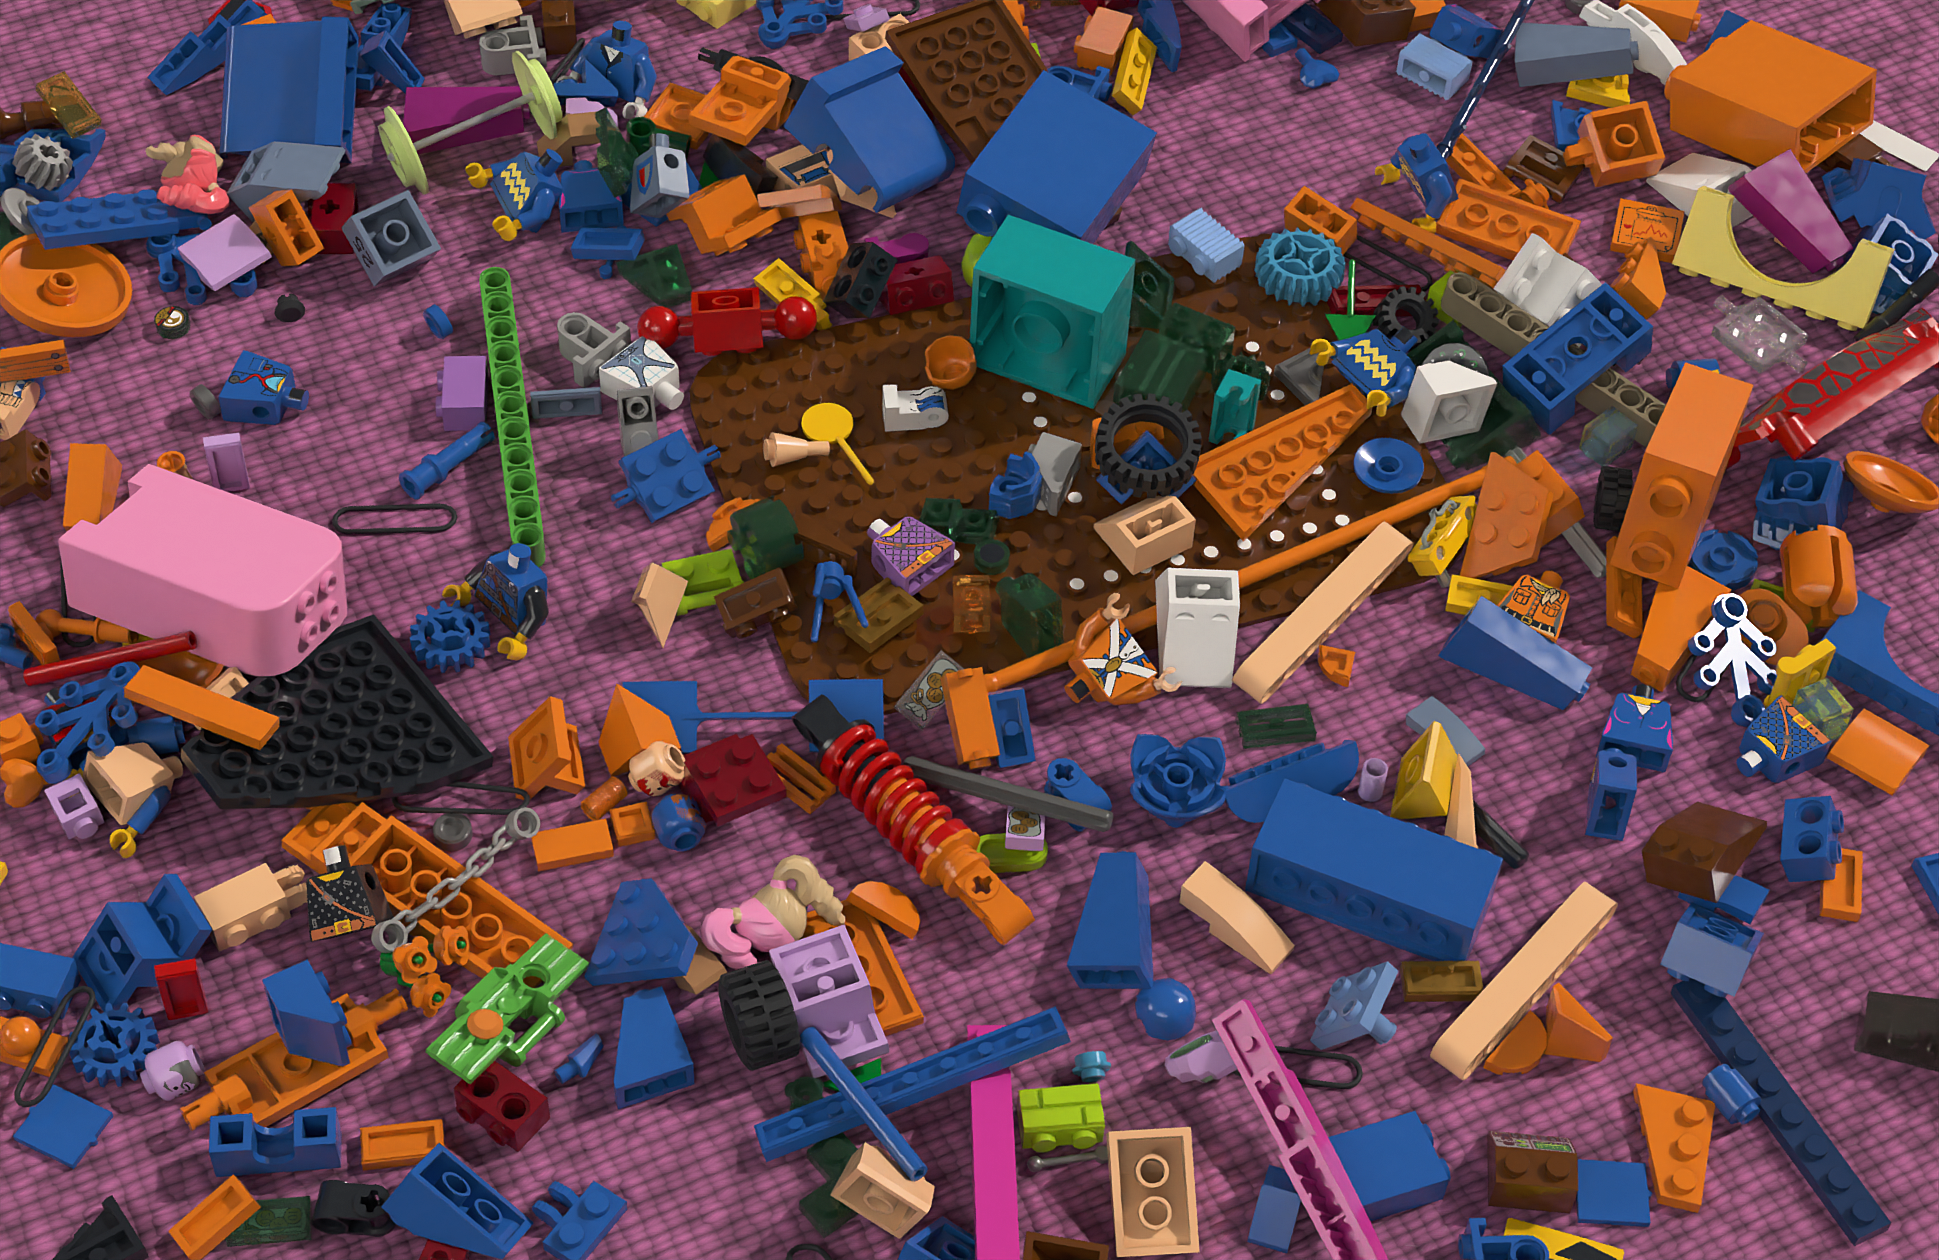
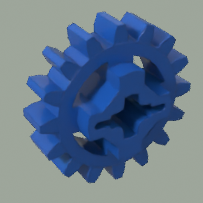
[410,600,490,673]
[69,1003,160,1087]

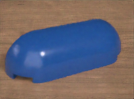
[1220,740,1359,823]

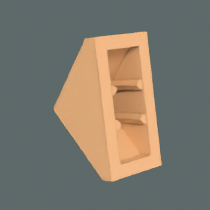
[631,563,688,648]

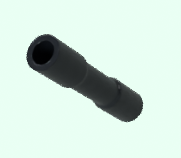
[1854,269,1939,342]

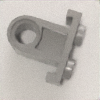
[479,15,547,75]
[557,312,631,388]

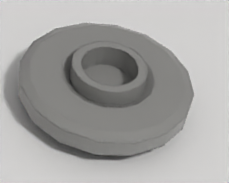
[0,188,40,235]

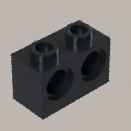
[823,242,898,318]

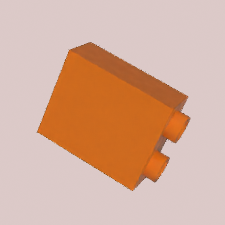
[1664,20,1877,173]
[1609,362,1754,588]

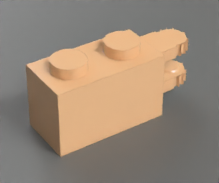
[194,863,307,952]

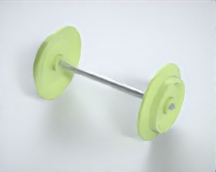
[378,51,562,195]

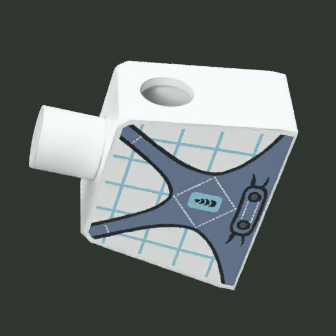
[599,336,684,410]

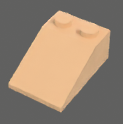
[1106,1127,1200,1257]

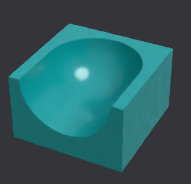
[970,215,1136,409]

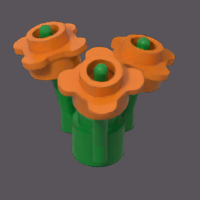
[380,926,469,1018]

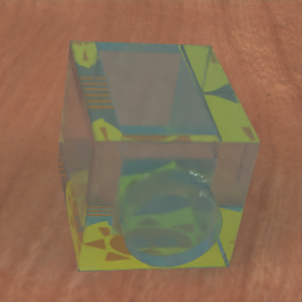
[1579,406,1638,466]
[1792,678,1854,740]

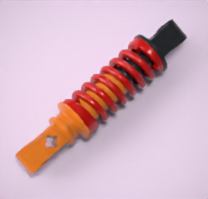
[792,694,1035,945]

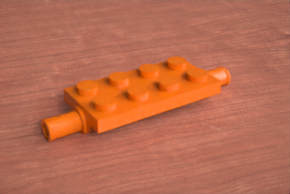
[179,988,408,1131]

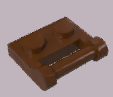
[1503,135,1585,204]

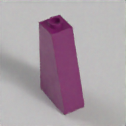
[403,86,531,154]
[1727,149,1854,274]

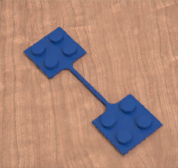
[622,679,884,754]

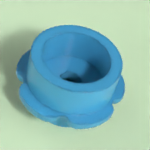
[1072,1051,1111,1083]

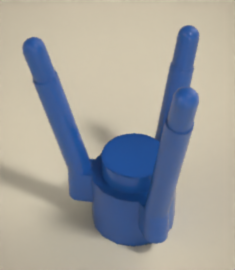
[811,561,869,642]

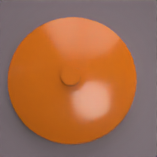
[0,233,133,337]

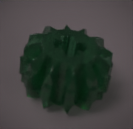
[1211,351,1270,401]

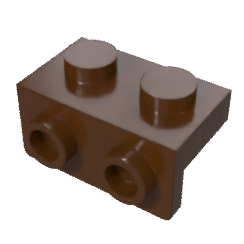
[0,429,52,508]
[713,567,798,639]

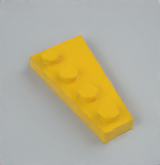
[1566,74,1630,108]

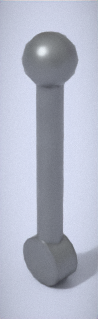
[1027,1146,1108,1172]

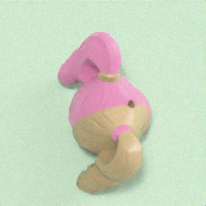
[700,855,845,970]

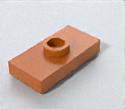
[8,601,60,665]

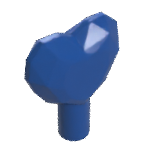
[1295,48,1340,89]

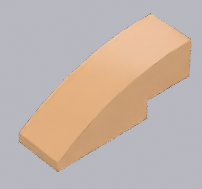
[1179,861,1295,974]

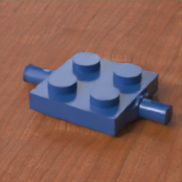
[611,429,721,524]

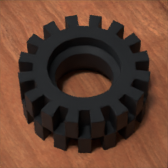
[1373,286,1439,352]
[1593,466,1633,532]

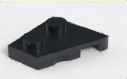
[52,1195,149,1260]

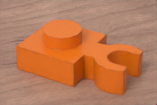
[812,242,841,300]

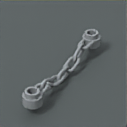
[371,807,540,953]

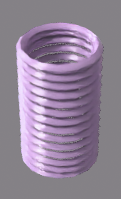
[1358,758,1388,802]

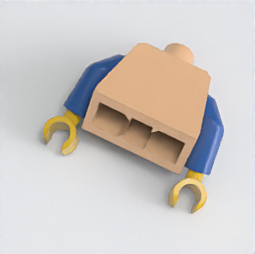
[63,742,183,858]

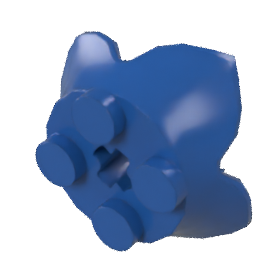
[1130,734,1226,828]

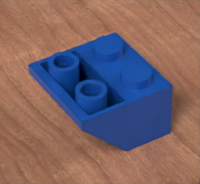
[262,959,352,1067]

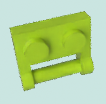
[662,549,744,616]

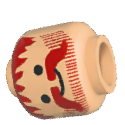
[628,741,685,797]

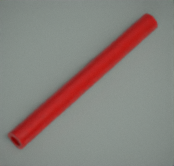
[23,631,197,686]

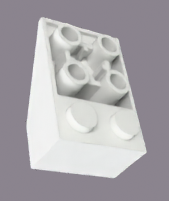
[1646,153,1753,227]
[1155,568,1240,688]

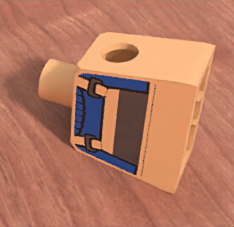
[766,144,838,195]

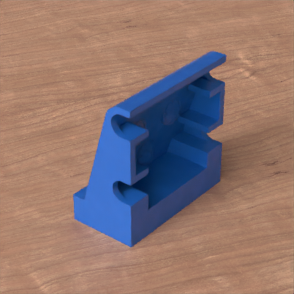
[219,17,359,163]
[783,46,955,213]

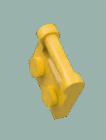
[1763,638,1836,709]

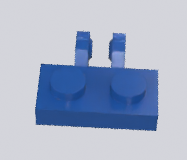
[532,1181,627,1260]

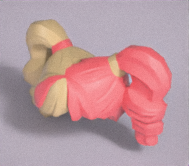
[145,135,230,214]

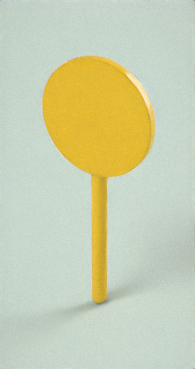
[801,403,874,485]

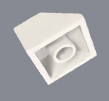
[1401,361,1497,444]

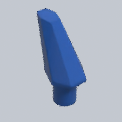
[554,1033,604,1084]

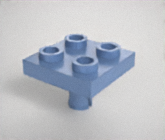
[1310,961,1398,1050]

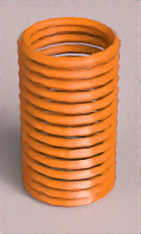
[581,776,628,821]

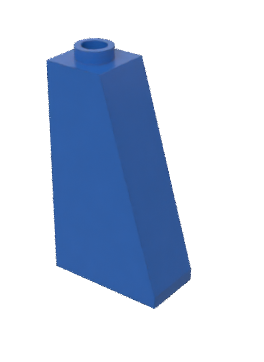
[1438,596,1592,710]
[1066,851,1154,989]

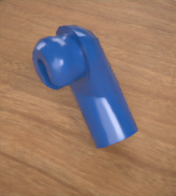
[0,623,33,670]

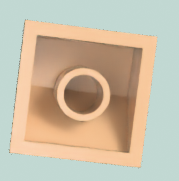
[830,1142,935,1239]

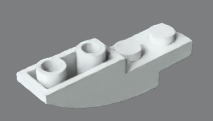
[1579,0,1687,85]

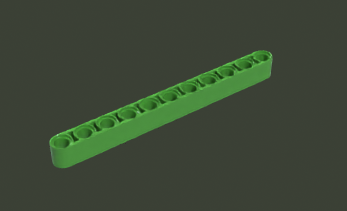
[479,267,546,567]

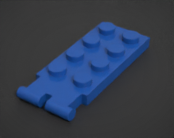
[27,189,212,250]

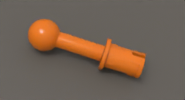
[35,609,139,644]

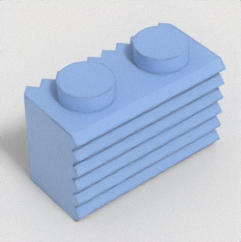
[1396,33,1473,101]
[1168,208,1244,283]

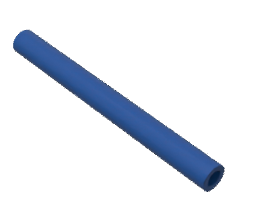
[800,1027,928,1181]

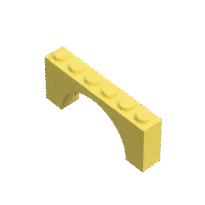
[1672,186,1895,331]

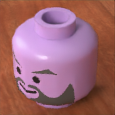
[140,1041,205,1101]

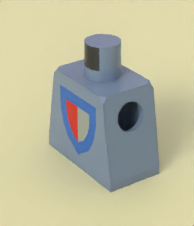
[630,133,689,218]

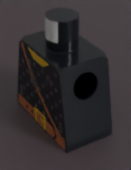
[306,845,394,942]

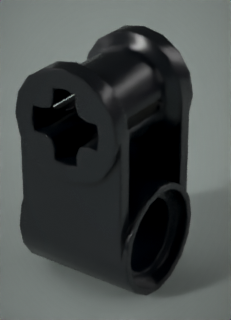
[312,1180,396,1237]

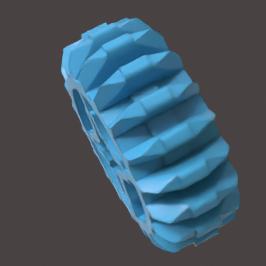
[1255,227,1345,307]

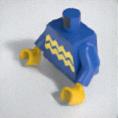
[1375,133,1459,234]
[465,149,563,241]
[1309,326,1418,417]

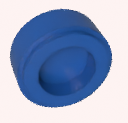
[423,304,453,339]

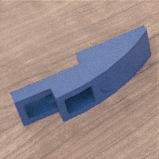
[356,3,412,91]

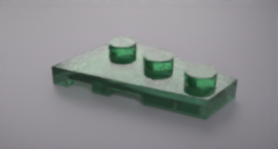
[595,107,638,198]

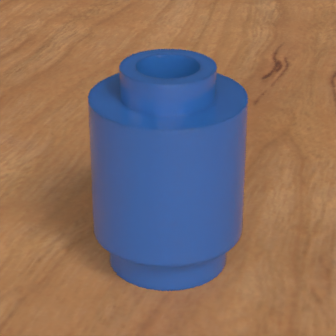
[127,715,186,755]
[1702,1064,1762,1125]

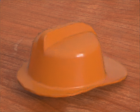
[1739,588,1809,666]

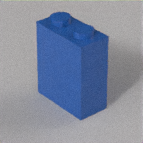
[1328,1111,1451,1222]

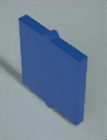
[13,1084,113,1169]
[1576,1159,1652,1227]

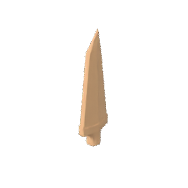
[1444,753,1478,849]

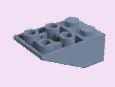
[227,141,345,222]

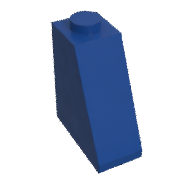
[614,986,695,1109]

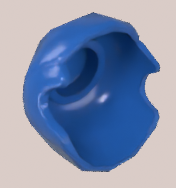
[1135,978,1196,1041]

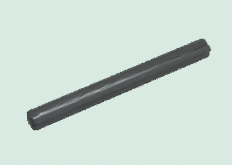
[903,756,1113,832]

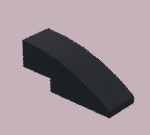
[703,134,778,201]

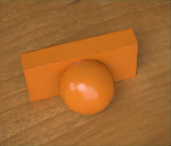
[0,1016,69,1077]

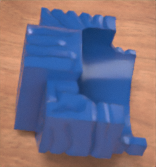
[988,452,1042,519]

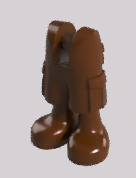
[0,96,79,140]

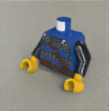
[442,543,549,660]

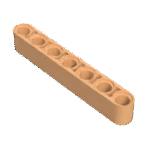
[1232,521,1414,704]
[1430,882,1618,1081]

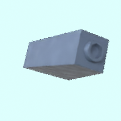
[1515,23,1639,87]

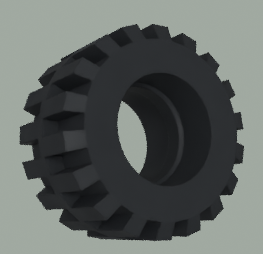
[718,960,800,1071]

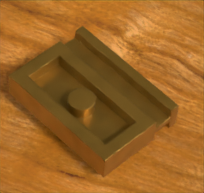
[834,577,924,653]

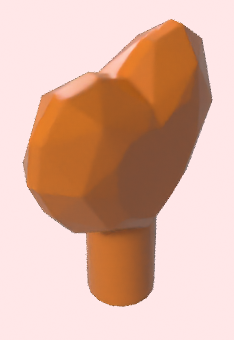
[0,758,50,808]

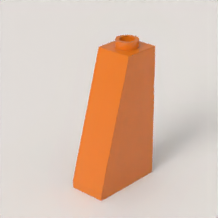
[1630,566,1732,692]

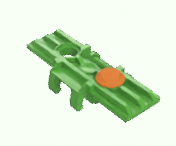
[425,933,590,1084]

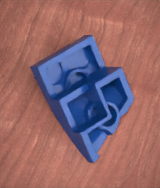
[11,129,106,203]

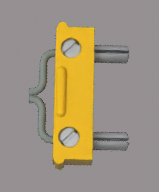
[1408,496,1477,588]

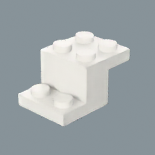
[1494,233,1602,347]

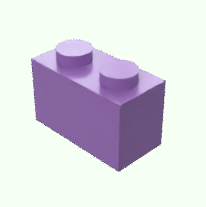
[436,356,489,431]

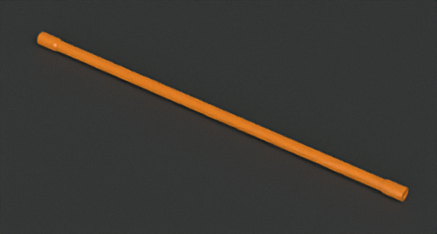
[984,456,1517,693]

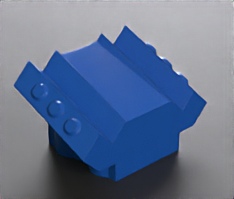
[1822,158,1937,240]
[1837,213,1939,314]
[1753,456,1854,550]

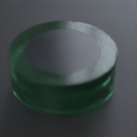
[974,539,1010,575]

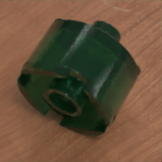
[727,495,804,579]

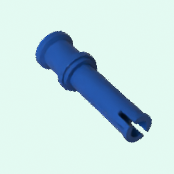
[399,422,495,500]

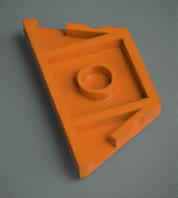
[1460,452,1554,579]

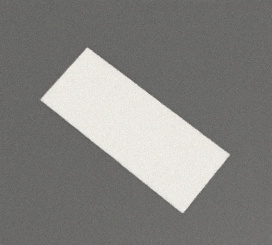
[1860,120,1939,172]

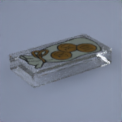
[894,650,964,731]

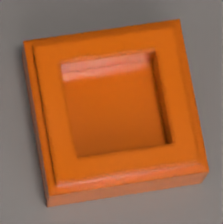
[609,802,656,847]

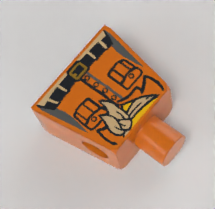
[1497,570,1570,644]

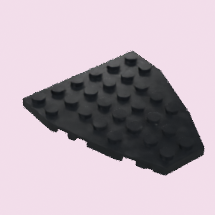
[181,614,494,809]

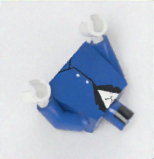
[556,21,657,120]

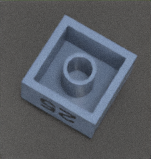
[341,190,441,287]

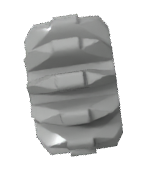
[12,134,73,191]

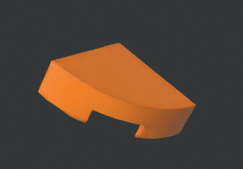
[1318,645,1355,687]

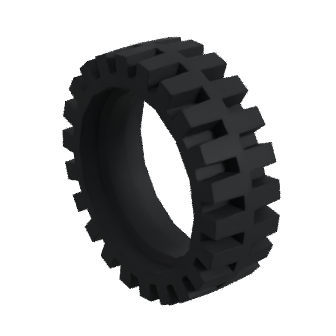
[1095,393,1202,498]

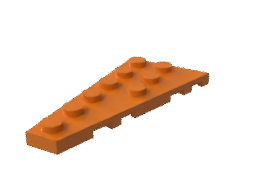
[1350,197,1506,292]
[1192,383,1372,542]

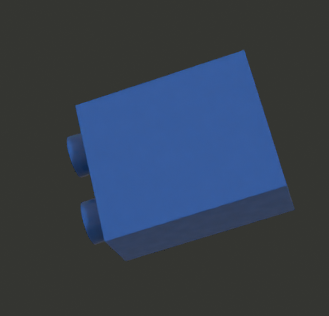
[956,70,1157,244]

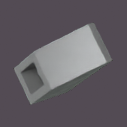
[617,386,658,457]

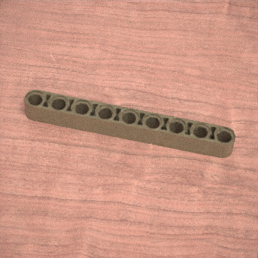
[1441,272,1666,448]

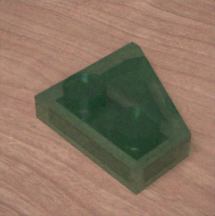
[616,244,693,308]

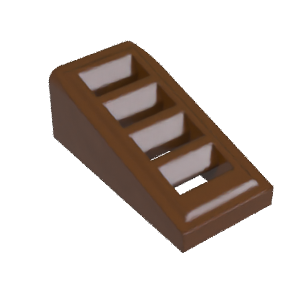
[790,514,857,580]

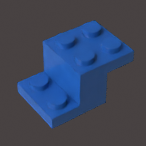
[72,874,212,1012]

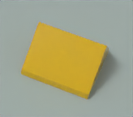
[1390,721,1458,819]

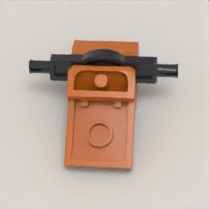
[689,47,809,146]

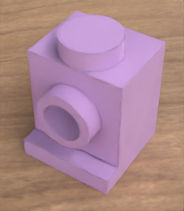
[44,773,105,839]

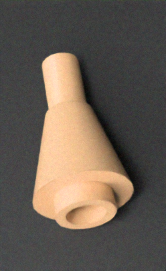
[763,432,830,467]

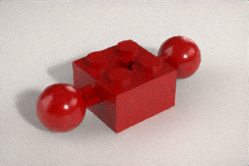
[637,287,817,356]

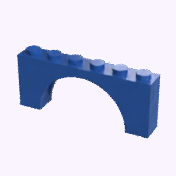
[1821,590,1939,736]

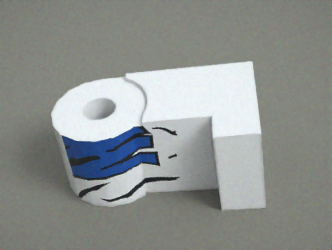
[882,385,949,432]

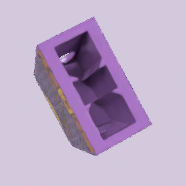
[867,517,955,596]

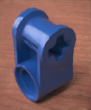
[1044,758,1112,832]

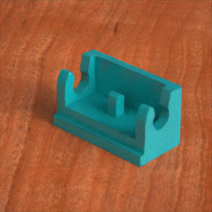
[1209,369,1261,444]

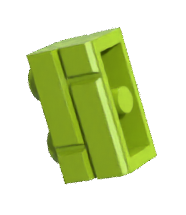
[1017,1083,1105,1152]

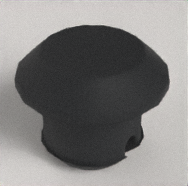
[275,294,305,323]

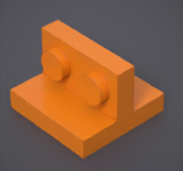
[508,696,585,800]

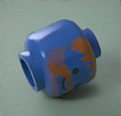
[652,794,706,851]

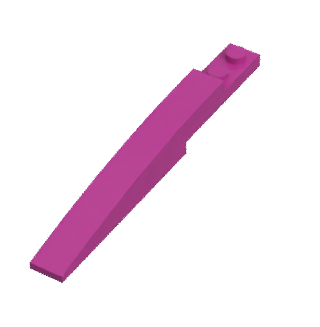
[1212,999,1389,1260]
[967,1025,1020,1260]

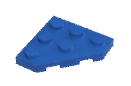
[584,878,698,986]

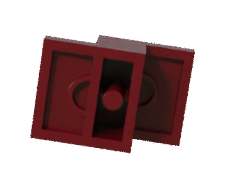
[679,733,787,826]

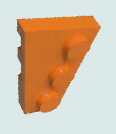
[1633,1083,1715,1213]

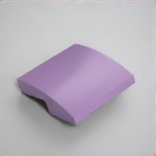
[177,214,272,291]

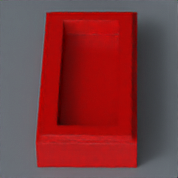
[154,959,208,1020]

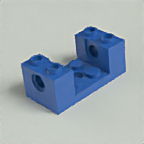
[1502,282,1653,435]

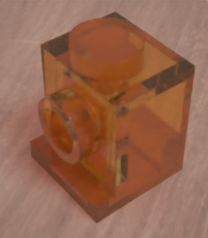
[952,575,991,633]

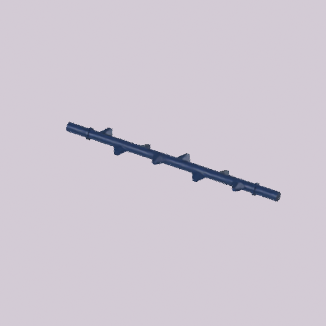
[1437,0,1535,160]

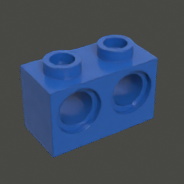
[1780,796,1844,882]

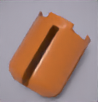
[1780,525,1858,629]

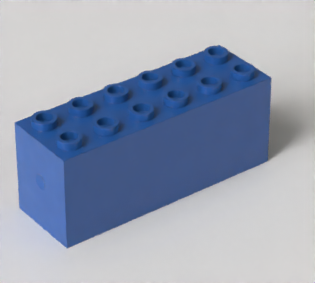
[1245,778,1503,961]

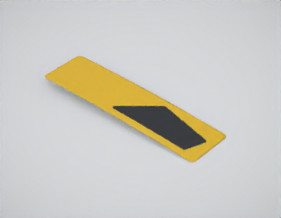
[1504,1218,1624,1260]

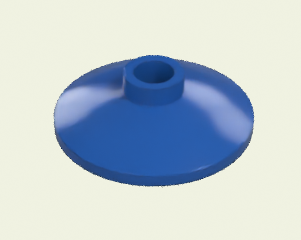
[1353,438,1424,494]

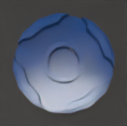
[1688,529,1758,591]

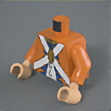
[1064,593,1182,706]

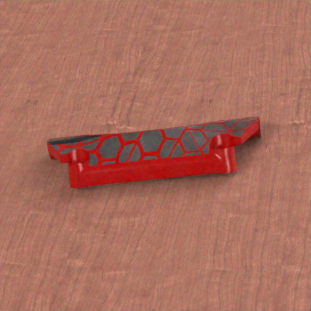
[1725,308,1939,470]

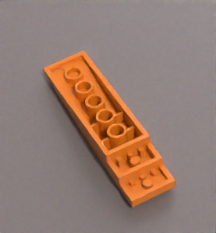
[281,802,573,988]

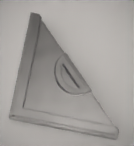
[1274,348,1324,405]

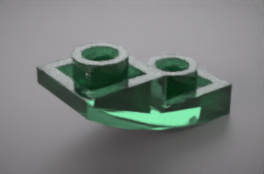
[919,498,999,546]

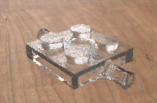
[1711,295,1809,374]

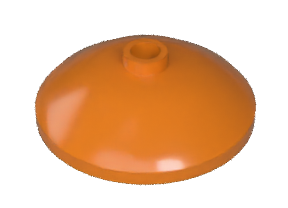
[1843,451,1939,514]

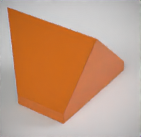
[598,683,682,776]
[1544,982,1613,1062]

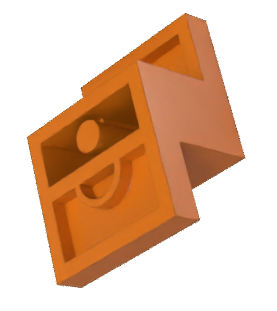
[666,174,782,256]

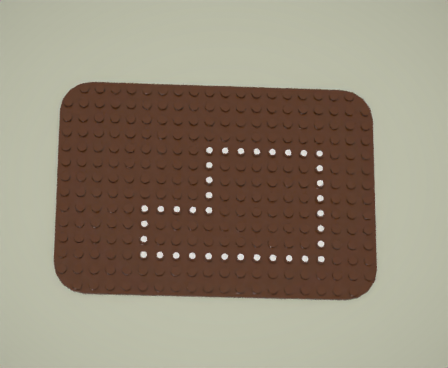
[689,233,1465,715]

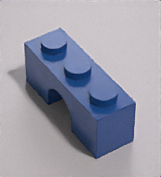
[209,1107,342,1177]

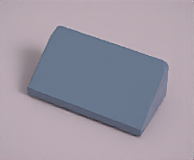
[530,387,602,419]

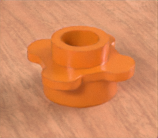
[1520,178,1550,209]

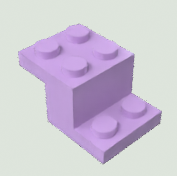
[769,925,890,1078]

